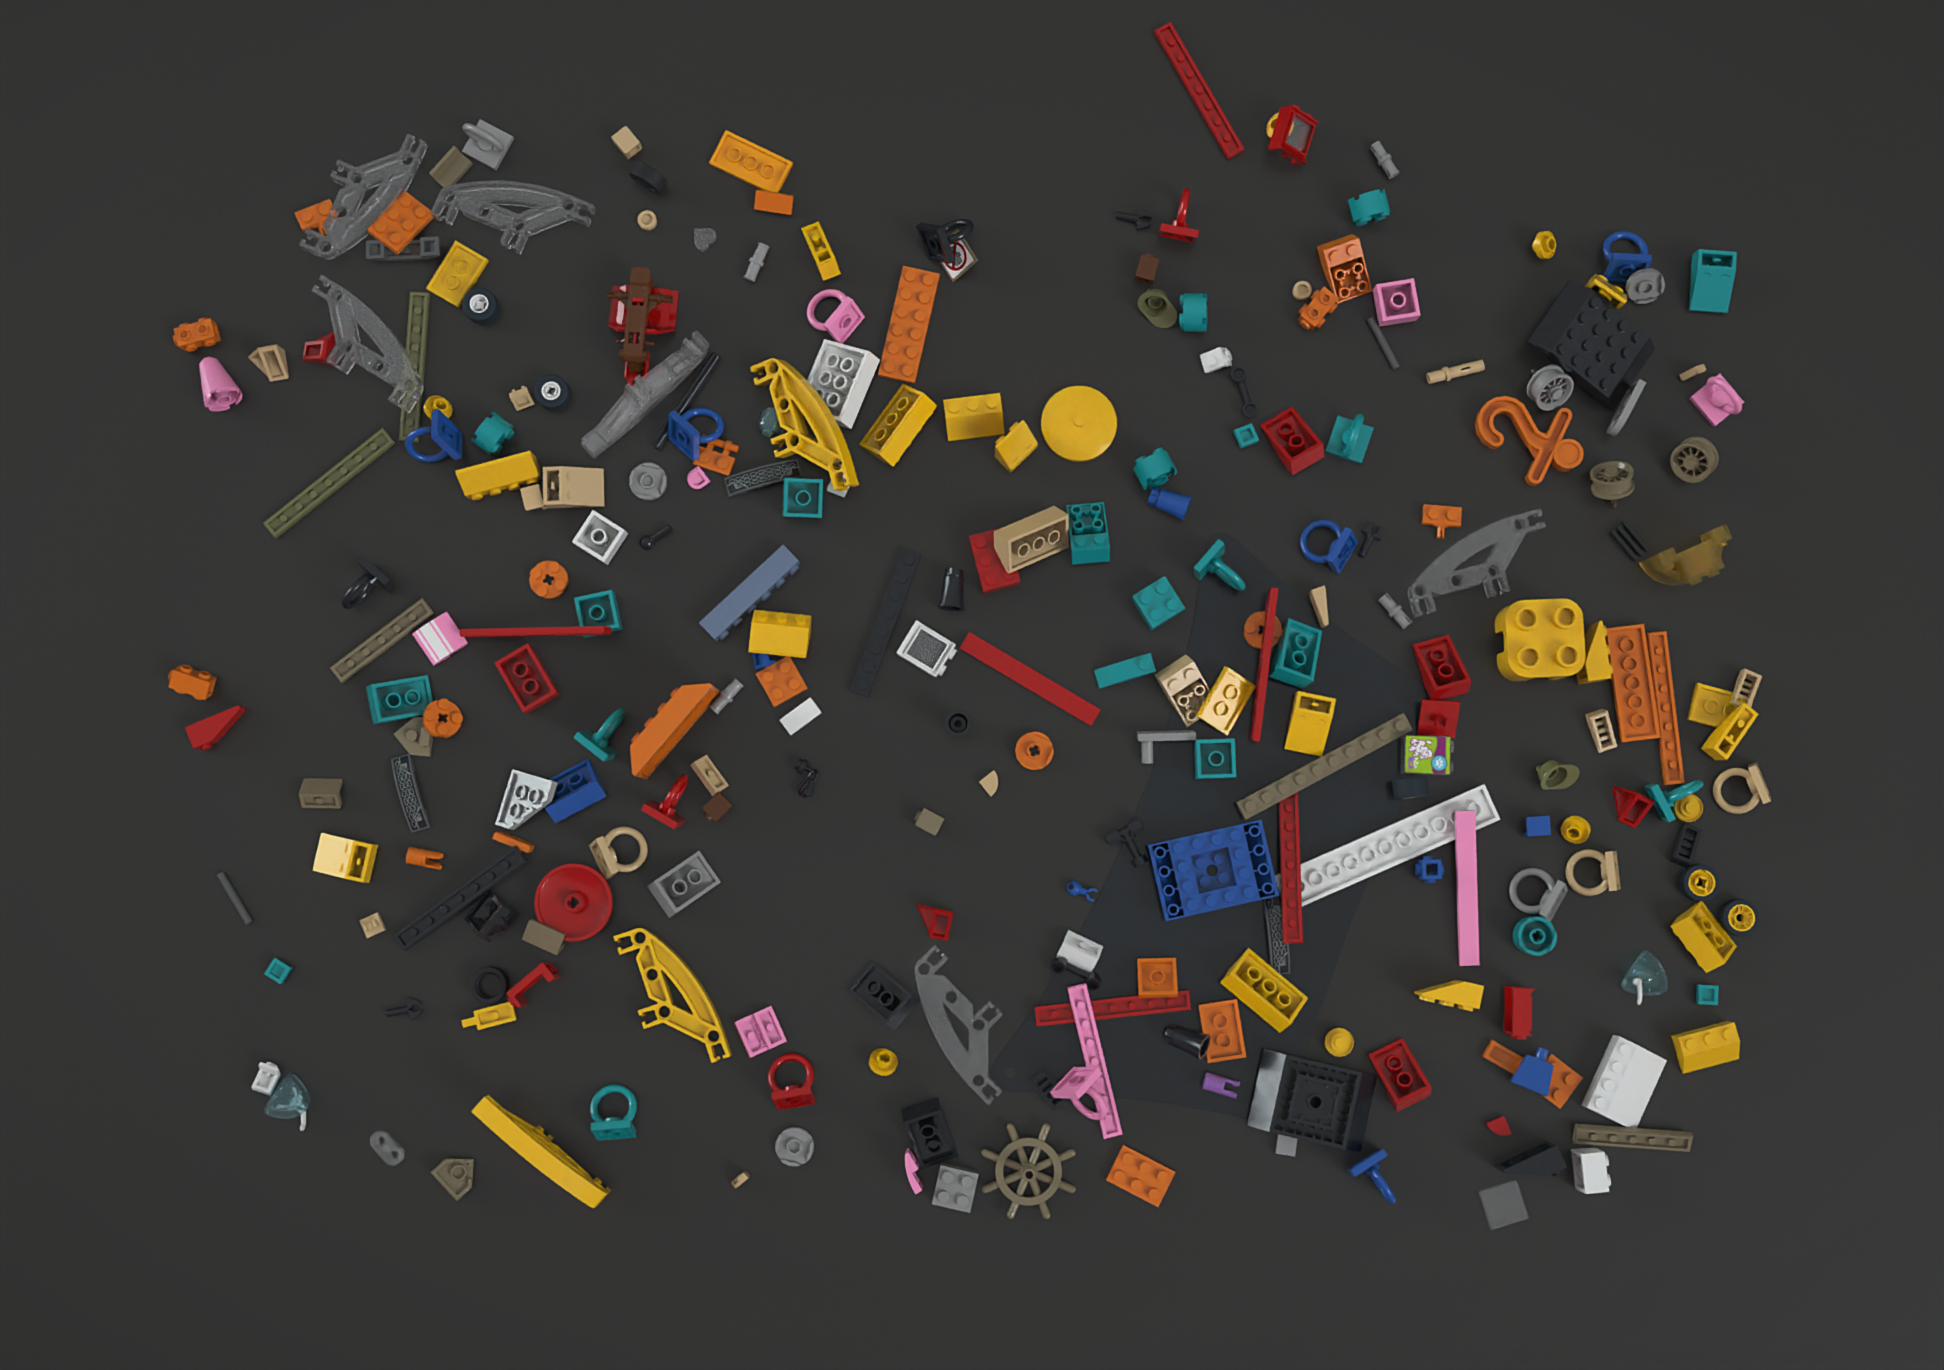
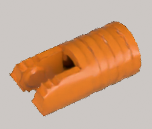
[406,846,443,870]

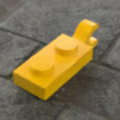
[461,1002,517,1030]

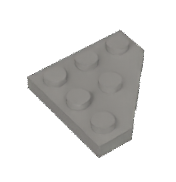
[495,769,558,830]

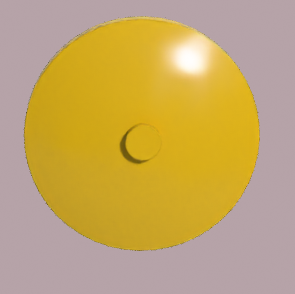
[1041,386,1117,462]

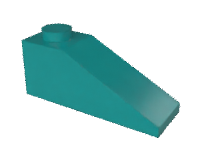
[1094,653,1156,689]

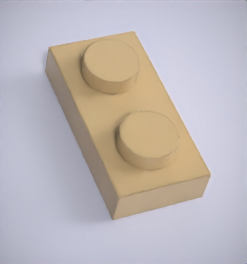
[690,755,729,796]

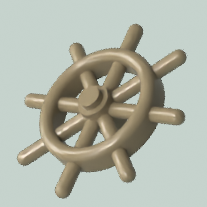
[981,1123,1076,1219]

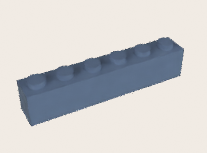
[699,545,800,641]

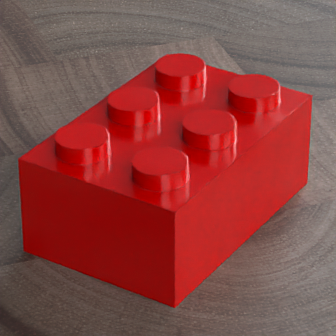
[969,527,1021,594]
[495,643,561,714]

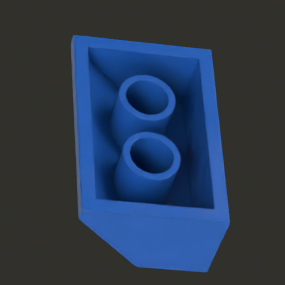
[544,758,606,823]

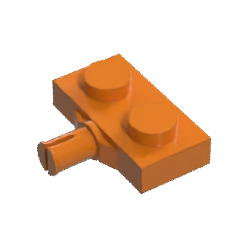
[295,199,339,238]
[1422,504,1462,539]

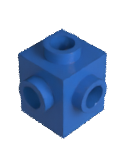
[1415,856,1444,883]

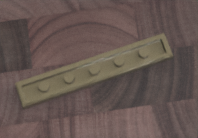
[330,598,435,683]
[1572,1124,1693,1152]

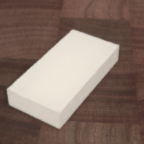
[780,697,822,735]

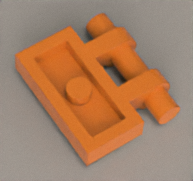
[693,434,740,477]

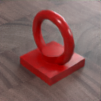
[1158,188,1199,243]
[641,774,689,830]
[768,1053,816,1111]

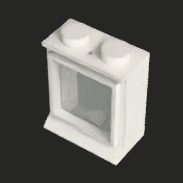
[896,620,957,678]

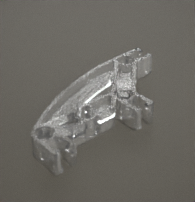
[299,133,428,260]
[430,181,596,254]
[311,275,423,413]
[581,330,709,459]
[1408,508,1546,618]
[914,945,1003,1106]

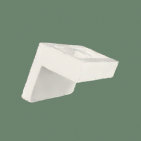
[1056,930,1103,973]

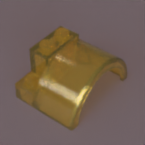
[1639,524,1732,586]

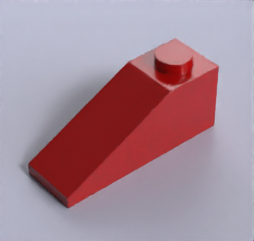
[185,705,246,751]

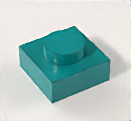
[1233,423,1259,449]
[264,957,293,984]
[1696,984,1719,1005]

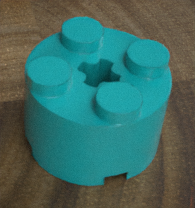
[1348,189,1391,227]
[1179,293,1208,332]
[471,411,515,456]
[1133,447,1178,490]
[1513,916,1557,956]

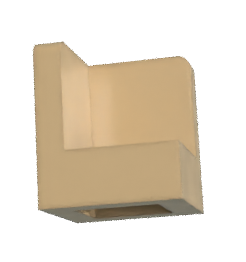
[611,126,642,160]
[520,484,547,511]

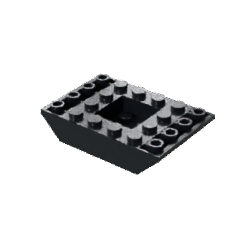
[1247,1048,1377,1152]

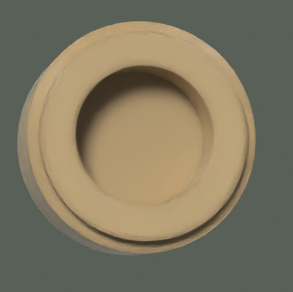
[638,210,657,231]
[1292,281,1312,301]

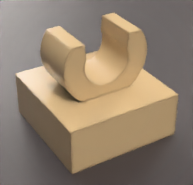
[509,385,534,411]
[359,912,386,938]

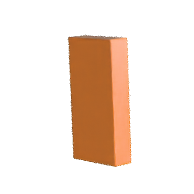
[754,189,794,215]
[492,831,535,853]
[1482,1040,1523,1074]

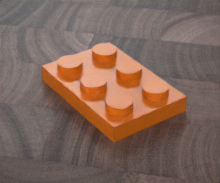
[367,191,435,255]
[1198,999,1246,1063]
[1106,1144,1176,1207]

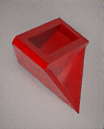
[302,329,338,365]
[1612,786,1655,828]
[916,904,953,941]

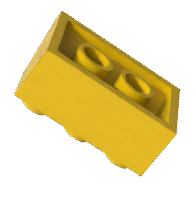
[943,393,1005,442]
[749,610,812,658]
[1670,901,1737,973]
[1671,1021,1740,1074]

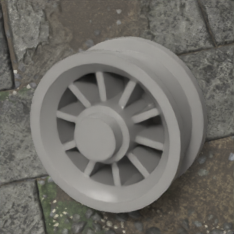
[1527,365,1574,411]

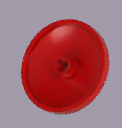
[534,864,613,942]

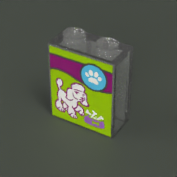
[1400,735,1454,776]

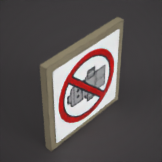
[940,229,978,282]

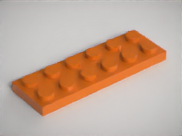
[878,266,940,384]
[1605,624,1661,743]

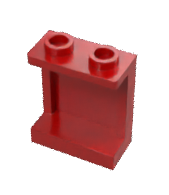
[506,961,562,1008]

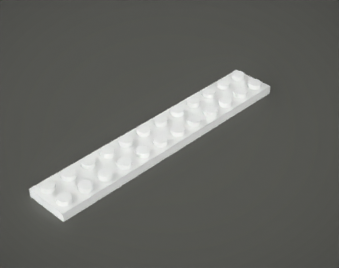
[1275,784,1500,906]

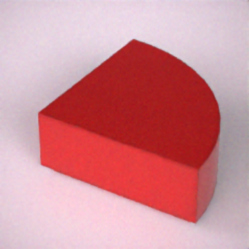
[1485,1115,1512,1136]

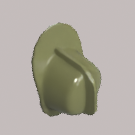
[1138,288,1177,328]
[1536,760,1580,790]

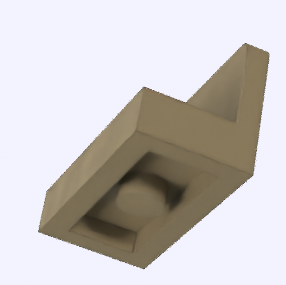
[429,146,473,192]
[299,778,343,809]
[522,919,565,955]

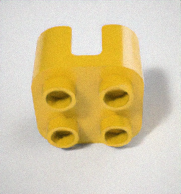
[1495,599,1586,681]

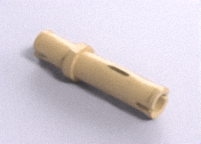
[1426,360,1485,384]

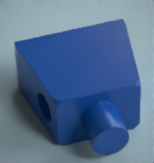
[1510,1047,1553,1096]

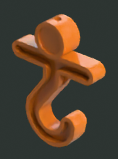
[1475,396,1584,486]

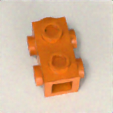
[1298,287,1339,331]
[173,318,221,352]
[168,664,217,700]

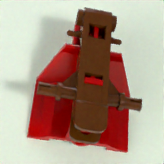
[607,267,679,389]

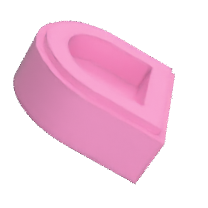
[687,465,711,489]

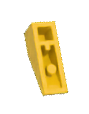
[801,221,841,281]
[1701,702,1758,760]

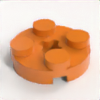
[529,561,569,599]
[1243,611,1282,649]
[422,698,463,738]
[1015,732,1054,770]

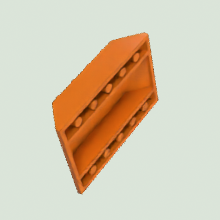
[630,683,720,779]

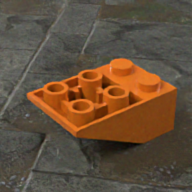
[1317,234,1372,304]

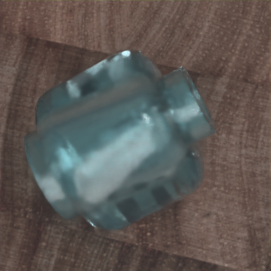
[757,407,782,437]

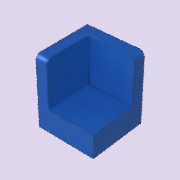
[1523,816,1551,837]

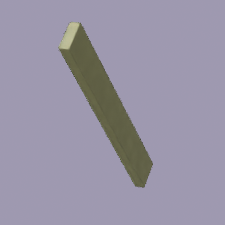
[399,292,430,443]
[263,428,396,539]

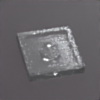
[1478,1180,1528,1230]

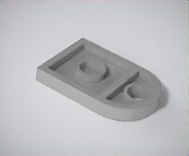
[1607,379,1647,437]

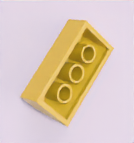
[859,384,937,467]
[455,451,543,501]
[1220,948,1308,1033]

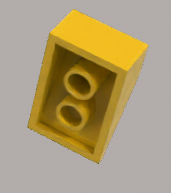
[1585,274,1627,309]

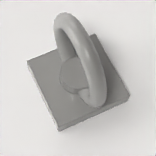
[462,119,514,171]
[1509,868,1568,922]

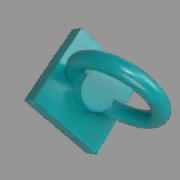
[1325,414,1374,464]
[1194,539,1246,591]
[574,708,626,762]
[1644,780,1704,822]
[590,1084,637,1141]

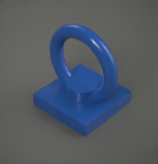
[1603,231,1652,283]
[668,407,724,462]
[405,409,462,463]
[1300,519,1358,574]
[1347,1149,1396,1204]

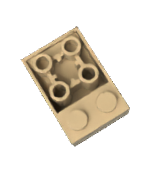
[543,466,605,509]
[1154,655,1210,727]

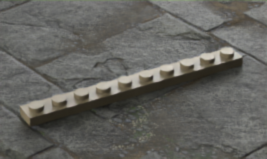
[1236,713,1413,820]

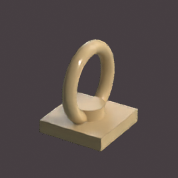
[1713,762,1771,814]
[589,826,648,879]
[1565,849,1621,896]

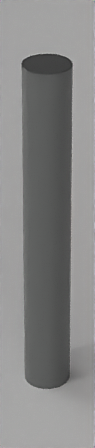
[1367,317,1400,370]
[216,872,253,925]

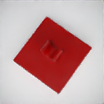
[1417,699,1460,738]

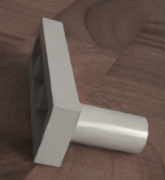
[1137,730,1196,764]

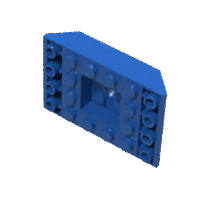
[1148,820,1279,921]

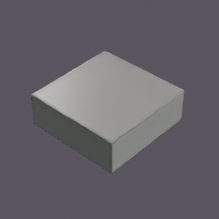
[1275,1134,1297,1157]

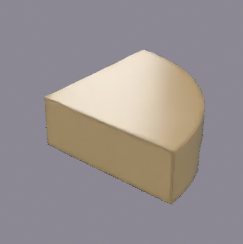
[1679,364,1706,381]
[979,770,998,797]
[731,1171,750,1189]

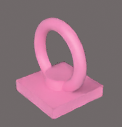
[807,289,865,344]
[1689,374,1744,427]
[1050,1067,1107,1120]

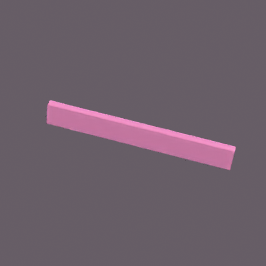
[1454,810,1480,966]
[1067,983,1123,1139]

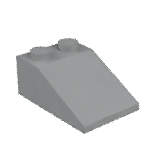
[647,851,721,918]

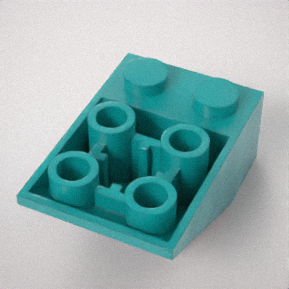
[1689,249,1737,313]
[1066,502,1110,565]

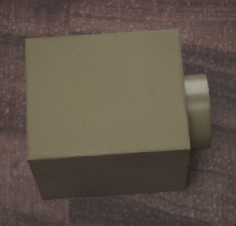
[914,808,945,836]

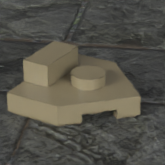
[394,717,433,757]
[431,1158,474,1201]

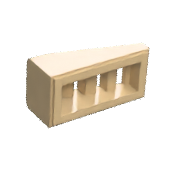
[1308,585,1329,628]
[1730,668,1762,707]
[1585,709,1617,753]

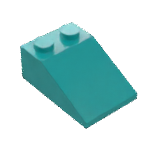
[1269,618,1322,689]
[366,675,433,725]

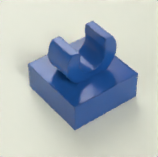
[752,653,776,670]

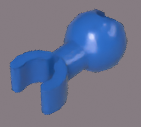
[1067,880,1098,902]

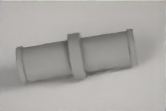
[1369,141,1399,179]
[744,242,770,282]
[1378,593,1413,629]
[709,678,744,714]

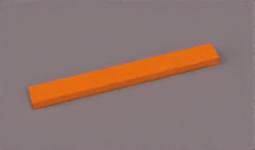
[1646,631,1685,785]

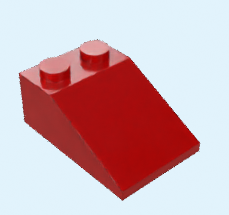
[1260,407,1325,476]
[1412,634,1472,700]
[1368,1038,1432,1112]

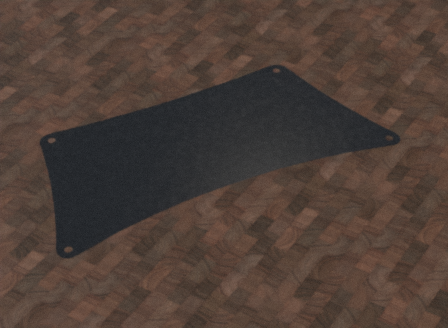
[991,533,1431,1119]

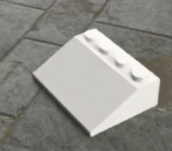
[807,339,880,429]
[1581,1035,1667,1128]

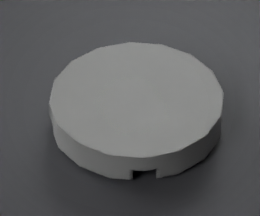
[1625,268,1665,304]
[629,462,667,501]
[775,1127,814,1166]

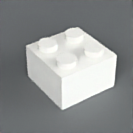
[572,510,628,565]
[1571,1147,1611,1194]

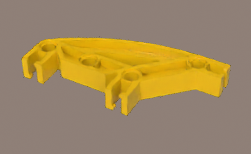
[750,358,859,491]
[613,928,732,1063]
[471,1095,611,1209]

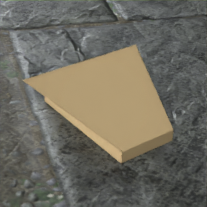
[248,344,289,382]

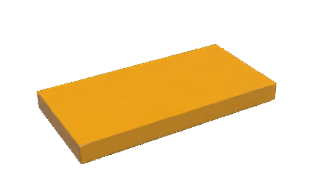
[709,130,793,193]

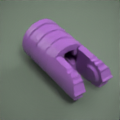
[1202,1072,1240,1099]

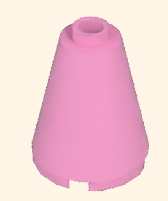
[199,357,243,411]

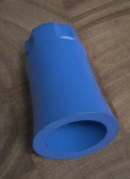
[1148,486,1192,521]

